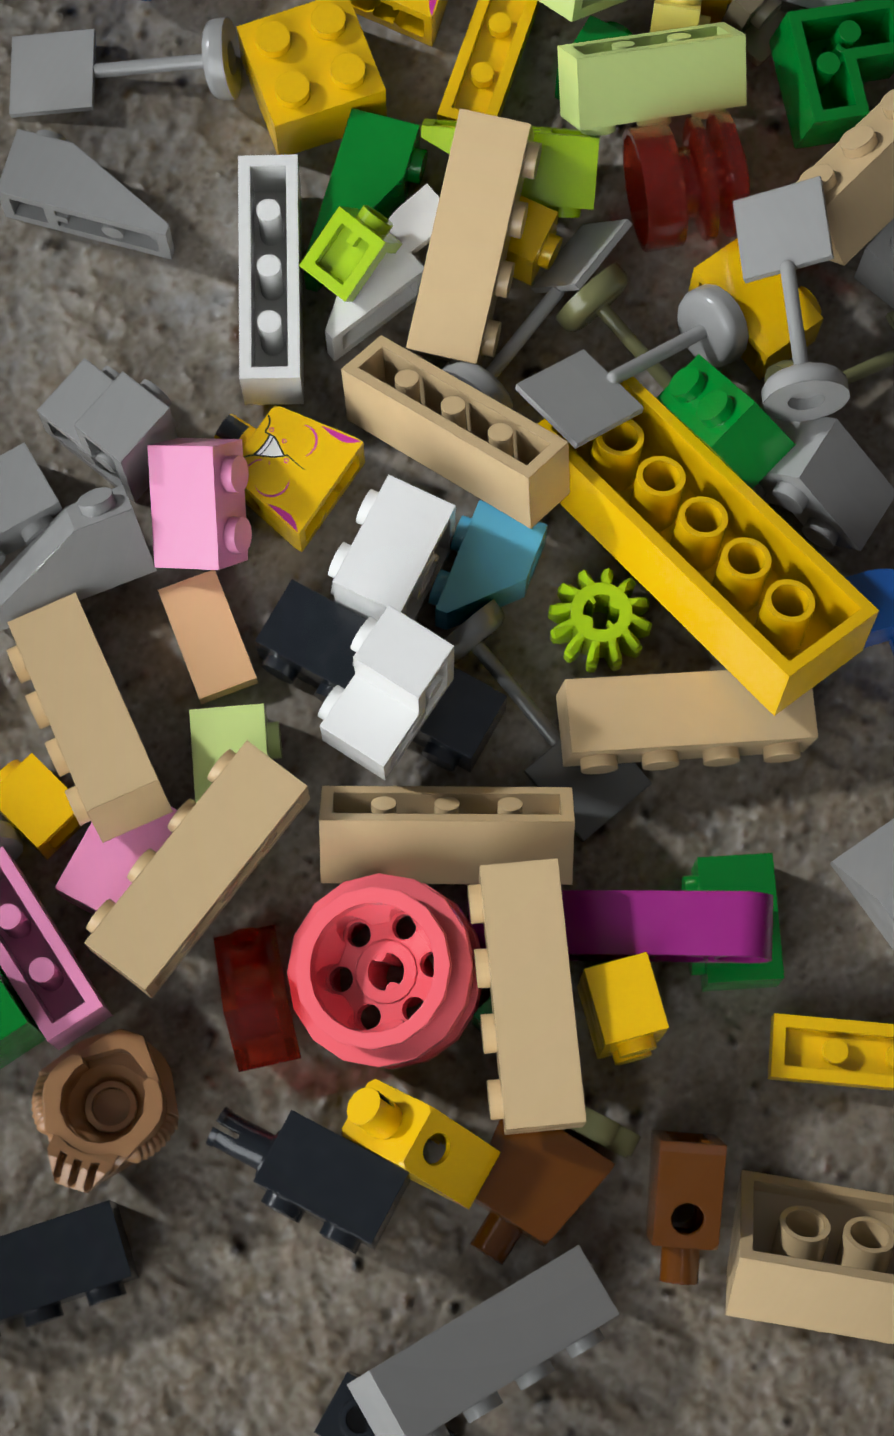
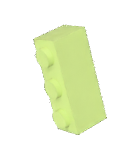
[557,22,747,136]

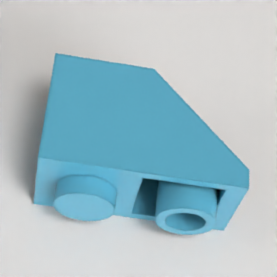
[428,500,548,630]

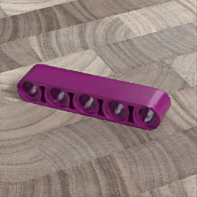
[467,890,773,963]

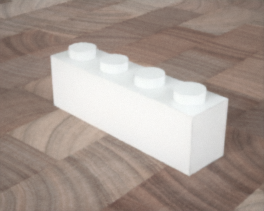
[238,154,304,405]

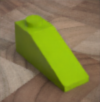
[421,118,600,218]

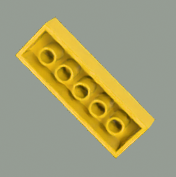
[537,377,879,716]

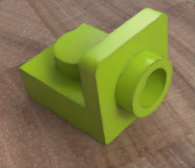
[299,204,403,302]

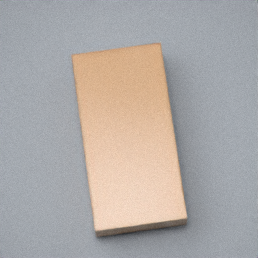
[158,570,258,705]

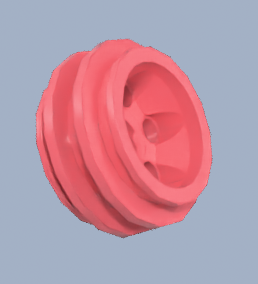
[287,873,482,1070]

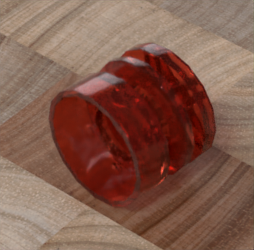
[622,111,750,252]

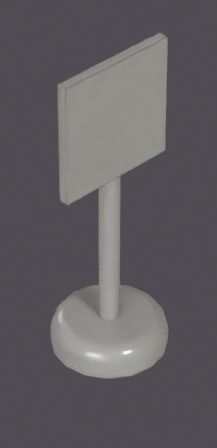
[9,17,242,118]
[733,176,850,422]
[442,219,633,410]
[515,284,749,449]

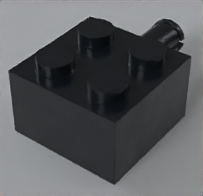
[206,1107,410,1254]

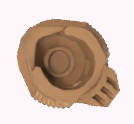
[31,1029,179,1193]

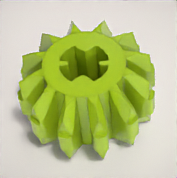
[548,568,652,673]

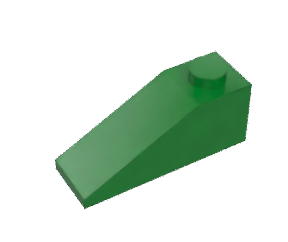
[303,108,428,292]

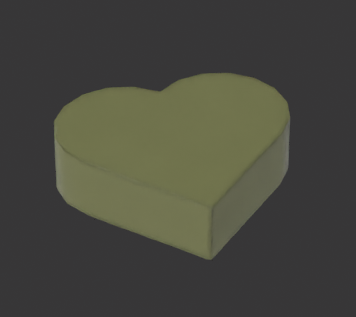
[570,1106,641,1158]

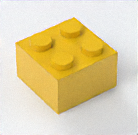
[236,0,387,155]

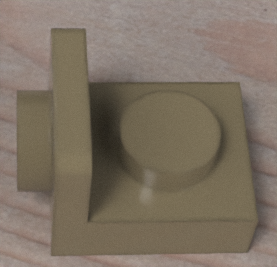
[721,0,785,66]

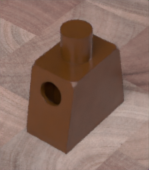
[470,1119,615,1265]
[646,1130,727,1285]

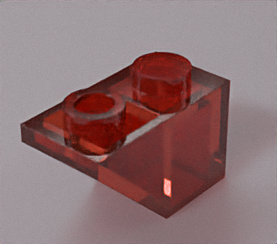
[213,924,301,1072]

